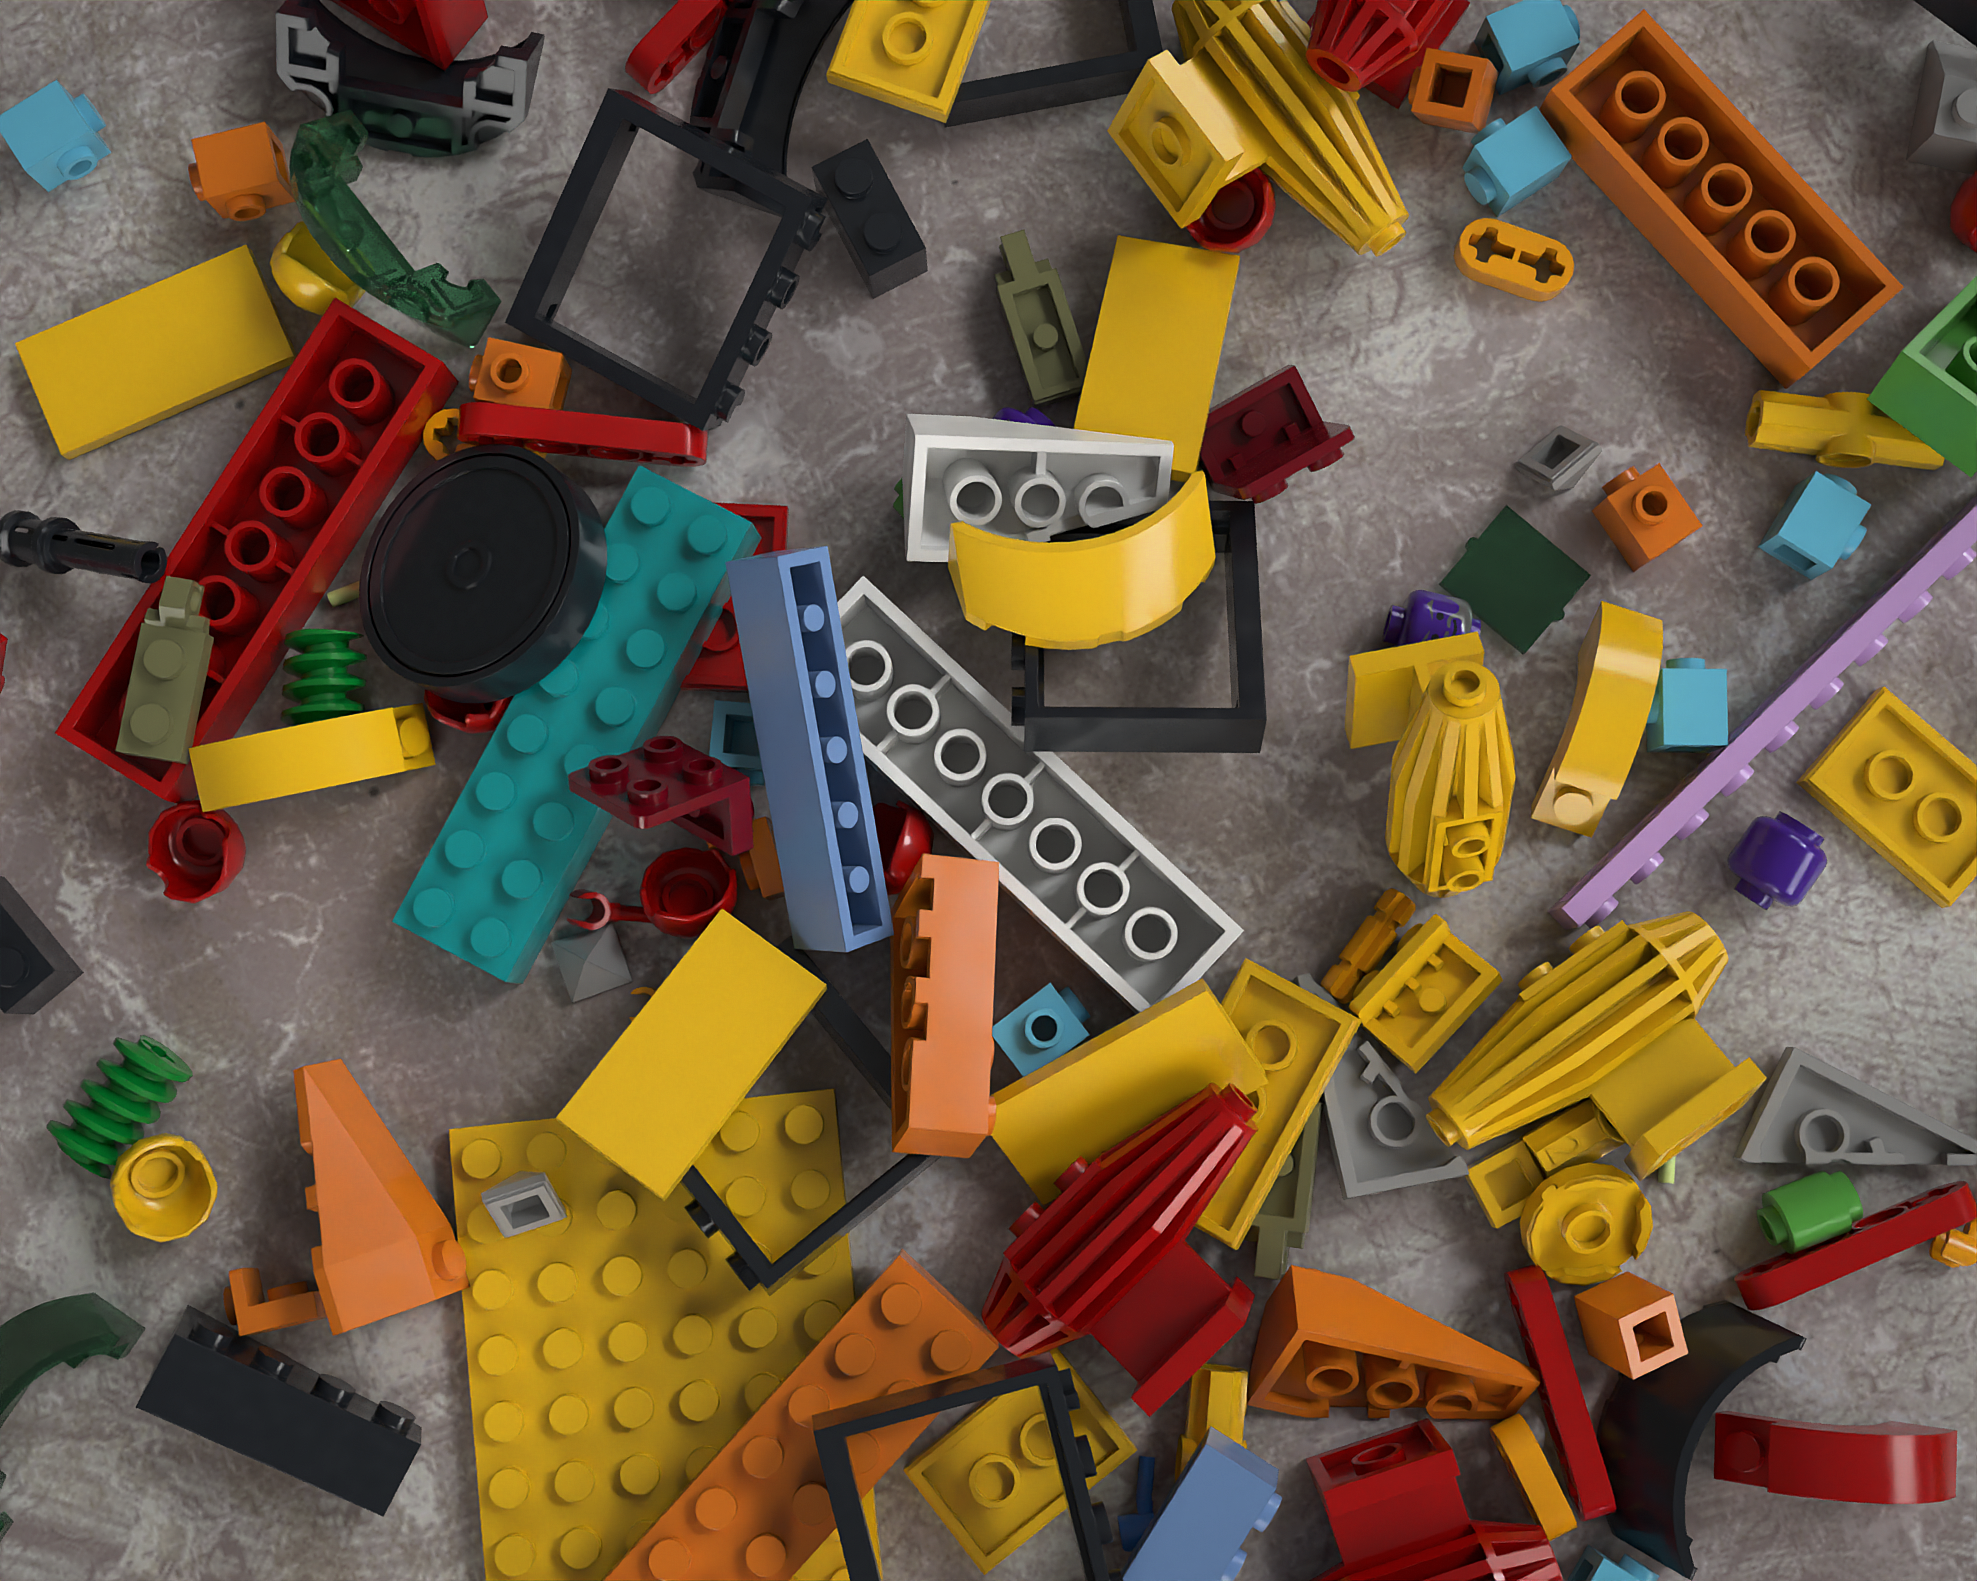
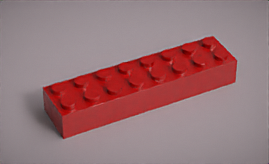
[55,298,459,804]

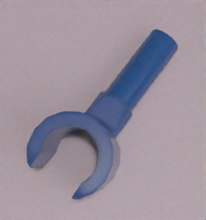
[1117,1456,1155,1552]

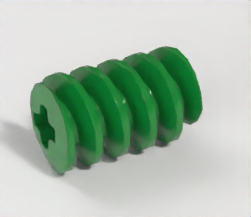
[280,629,367,727]
[46,1035,193,1179]

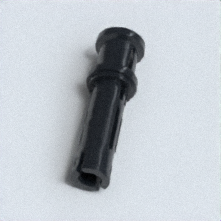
[0,510,167,583]

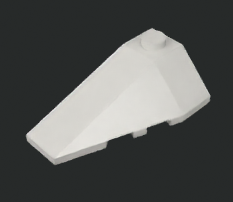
[902,414,1174,562]

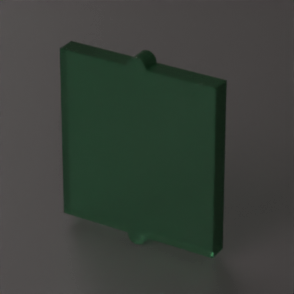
[1439,505,1591,655]

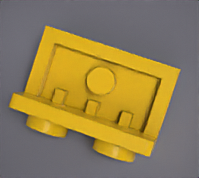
[1349,914,1503,1074]

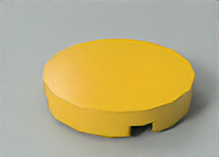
[1519,1162,1653,1286]

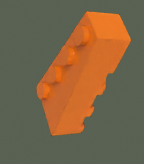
[890,854,999,1158]

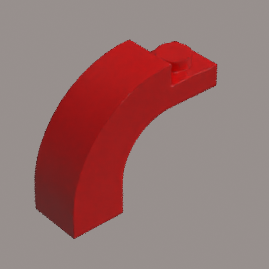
[1714,1411,1957,1504]

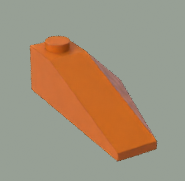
[293,1059,470,1336]
[1247,1265,1541,1419]

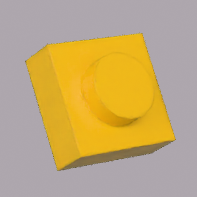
[1465,1139,1544,1229]

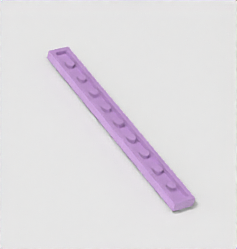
[1547,494,1977,930]

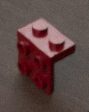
[1198,365,1355,504]
[568,736,754,856]

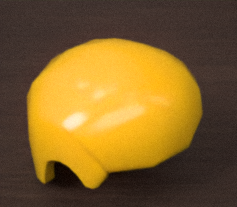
[270,221,373,316]
[110,1133,218,1243]

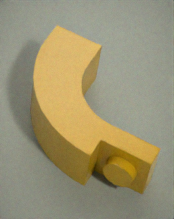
[1531,601,1663,838]
[188,703,436,812]

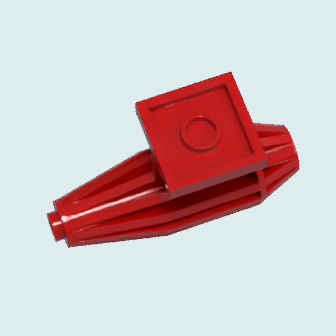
[1306,0,1470,110]
[981,1082,1258,1417]
[1306,1418,1563,1581]

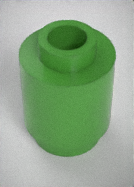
[1757,1171,1863,1254]

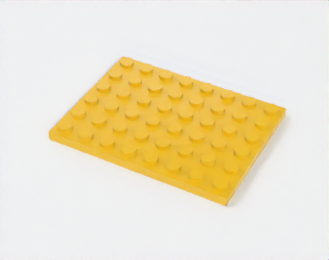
[449,1088,883,1581]

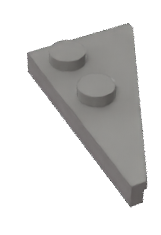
[1293,973,1469,1200]
[1733,1047,1977,1166]

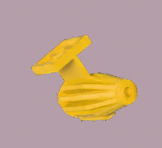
[1107,0,1409,257]
[1345,631,1516,898]
[1426,911,1767,1181]

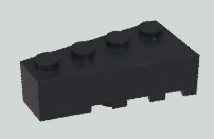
[136,1305,422,1517]

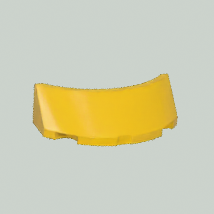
[948,470,1216,650]

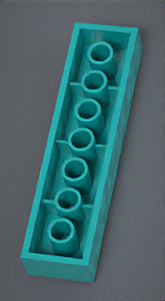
[392,465,762,984]

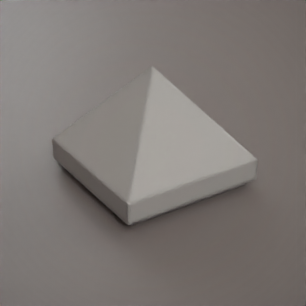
[1514,425,1602,490]
[551,921,633,1003]
[481,1171,567,1238]

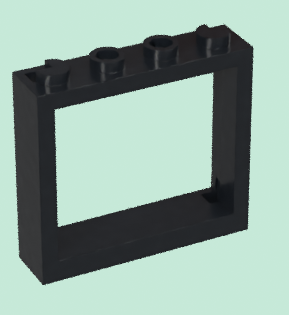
[944,0,1163,128]
[505,88,828,431]
[1011,500,1267,753]
[680,935,942,1296]
[812,1352,1123,1581]

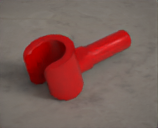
[567,889,652,930]

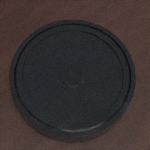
[359,444,607,704]

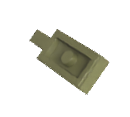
[994,230,1088,409]
[116,576,214,765]
[1244,1102,1323,1280]

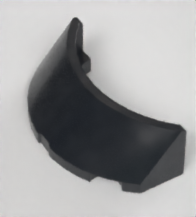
[276,0,545,157]
[689,0,854,218]
[1597,1300,1807,1581]

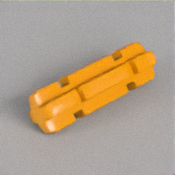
[1320,888,1416,1004]

